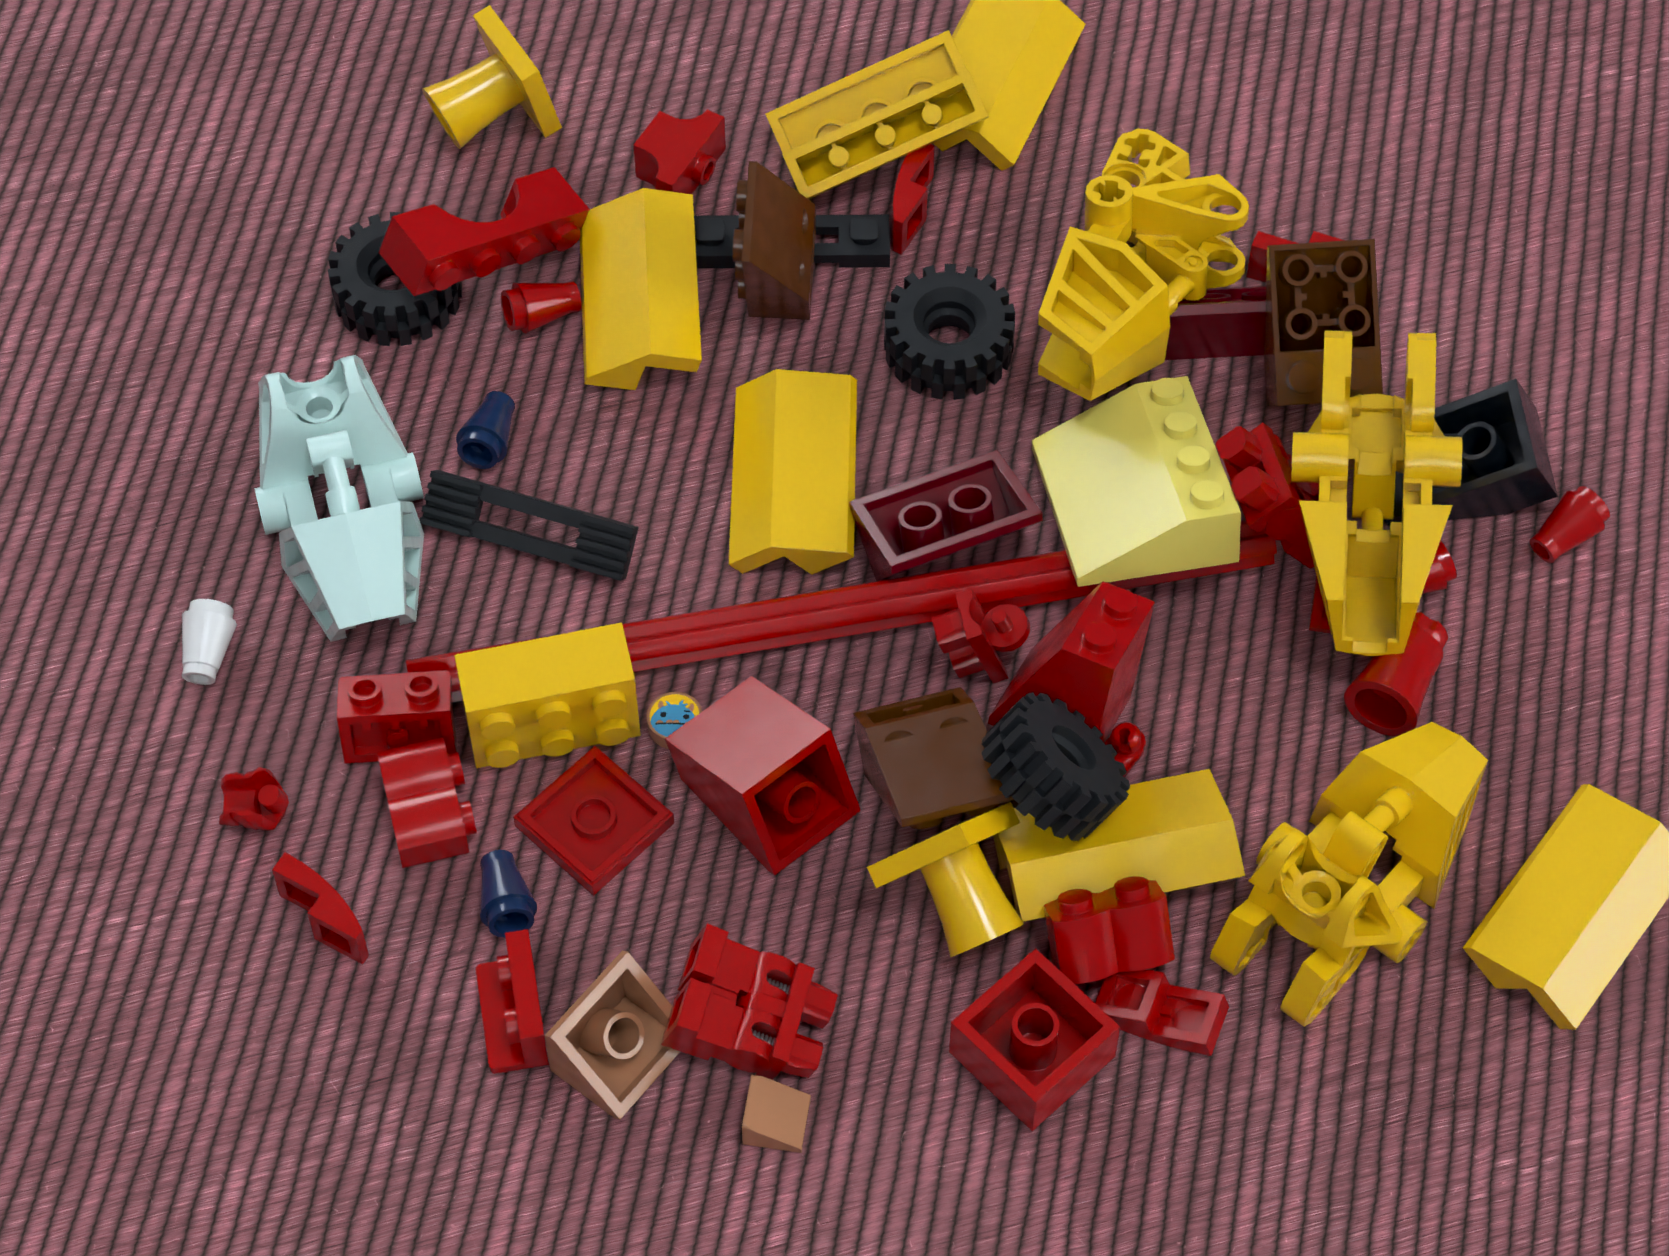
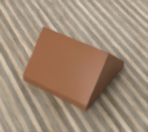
[545,951,680,1120]

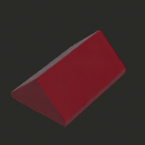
[1165,286,1266,360]
[849,450,1043,581]

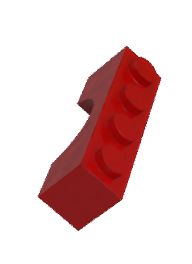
[378,167,590,296]

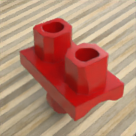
[932,587,1030,684]

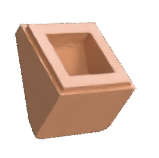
[742,1075,811,1153]

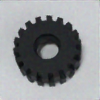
[328,212,462,346]
[884,264,1015,400]
[981,692,1130,841]

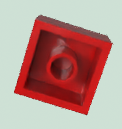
[949,948,1120,1131]

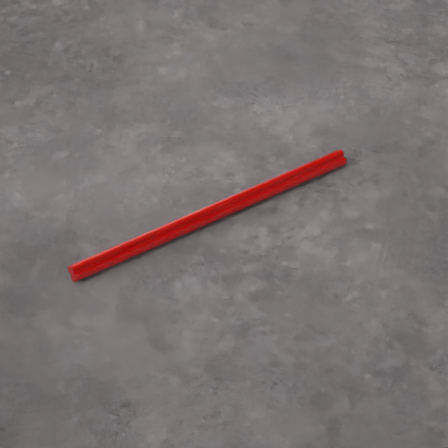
[406,520,1277,703]

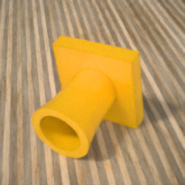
[422,5,562,149]
[867,802,1025,958]

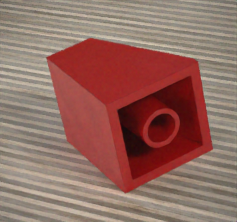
[988,581,1155,743]
[665,676,861,876]

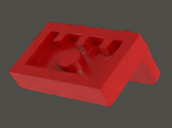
[337,670,457,764]
[476,929,549,1074]

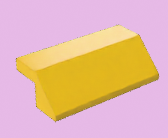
[933,0,1086,171]
[765,30,989,199]
[580,188,702,390]
[729,369,857,575]
[993,769,1246,922]
[1463,784,1669,1030]

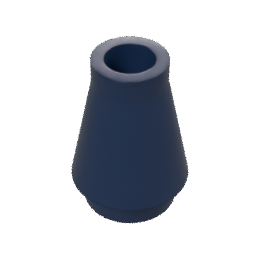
[456,391,515,469]
[480,850,537,938]

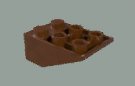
[733,161,817,320]
[1264,239,1383,406]
[853,687,1014,829]

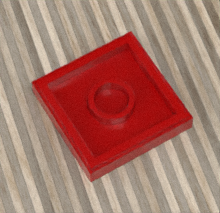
[513,746,675,896]

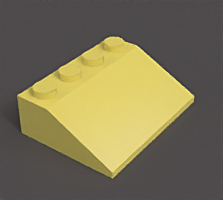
[1032,376,1241,587]

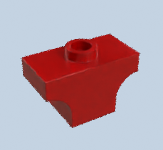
[633,109,726,194]

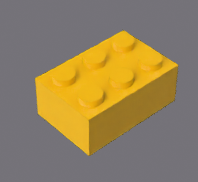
[454,622,641,768]

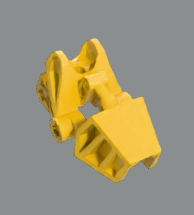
[1038,128,1249,401]
[1291,331,1462,656]
[1210,722,1488,1027]

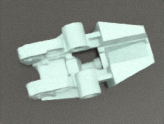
[254,355,424,642]

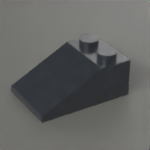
[1384,379,1558,526]

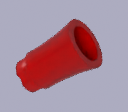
[1344,612,1448,736]

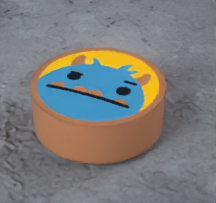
[647,692,702,749]

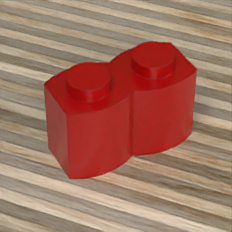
[377,737,477,868]
[1044,876,1175,984]

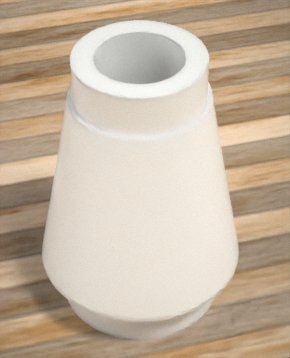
[182,599,237,685]

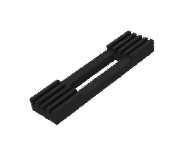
[694,214,890,268]
[419,470,639,581]

